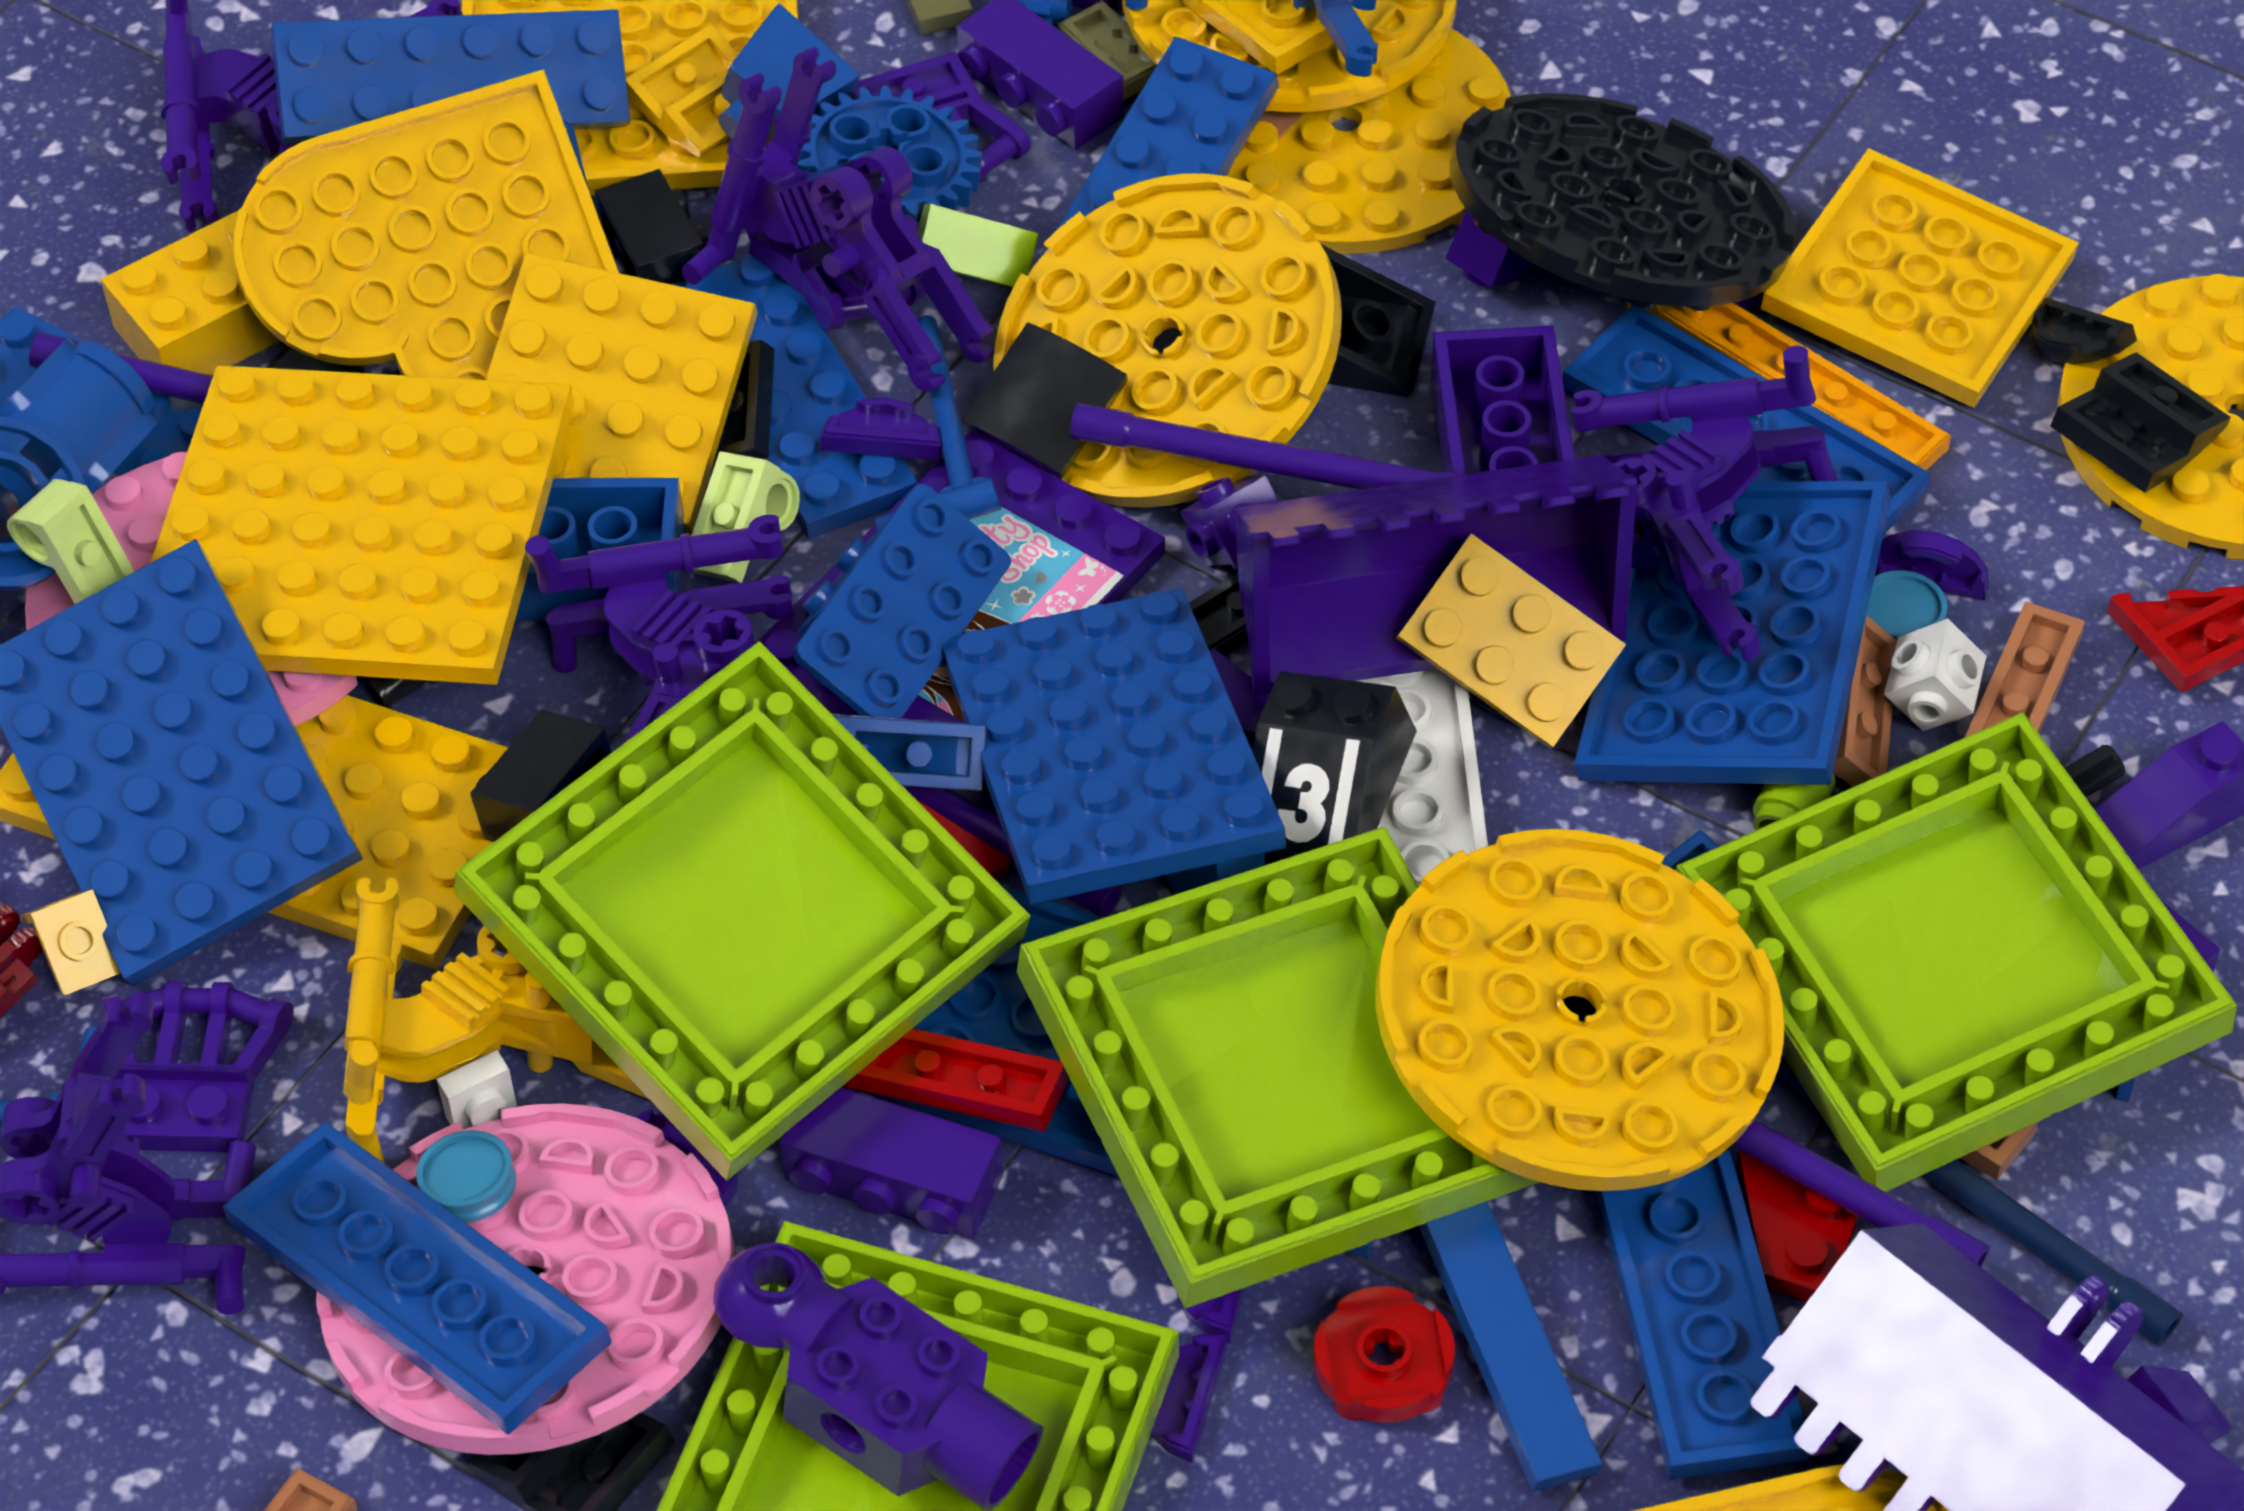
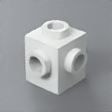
[1884,618,1986,731]

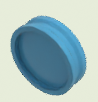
[1867,570,1948,640]
[416,1130,517,1223]

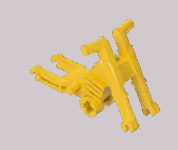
[343,877,650,1164]

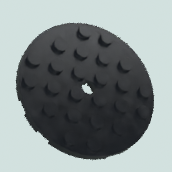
[1450,93,1796,311]

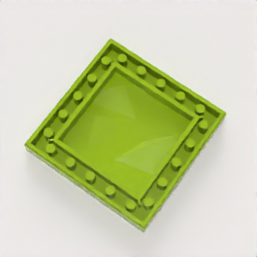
[454,641,1031,1181]
[1676,712,2237,1192]
[1017,826,1539,1309]
[657,1221,1179,1511]

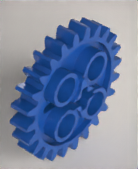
[797,86,982,223]

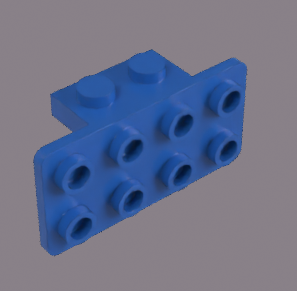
[793,484,1011,718]

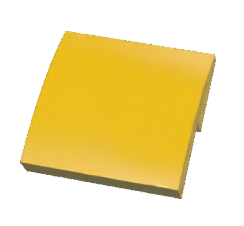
[626,24,738,157]

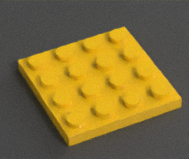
[1760,148,2079,408]
[486,253,758,533]

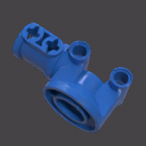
[0,337,159,591]

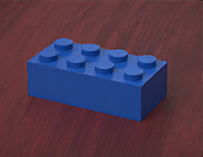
[515,478,685,621]

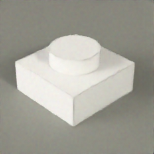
[436,1050,517,1130]

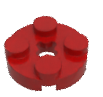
[1313,1286,1455,1423]

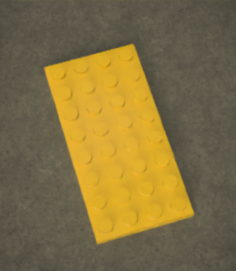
[0,695,508,970]

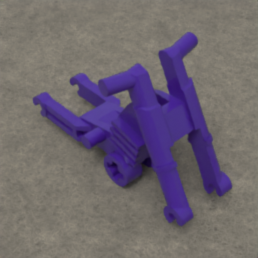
[161,0,463,232]
[682,47,995,392]
[1571,346,1838,662]
[525,515,794,742]
[0,992,257,1315]

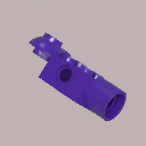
[713,1242,1043,1511]

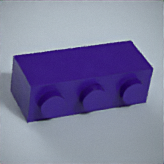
[956,0,1124,151]
[780,1087,1004,1240]

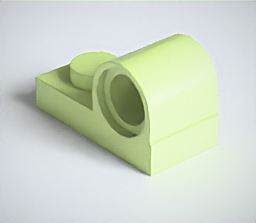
[691,451,800,583]
[7,479,135,604]

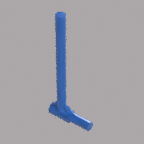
[875,315,1001,531]

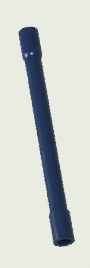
[1775,1054,2183,1347]

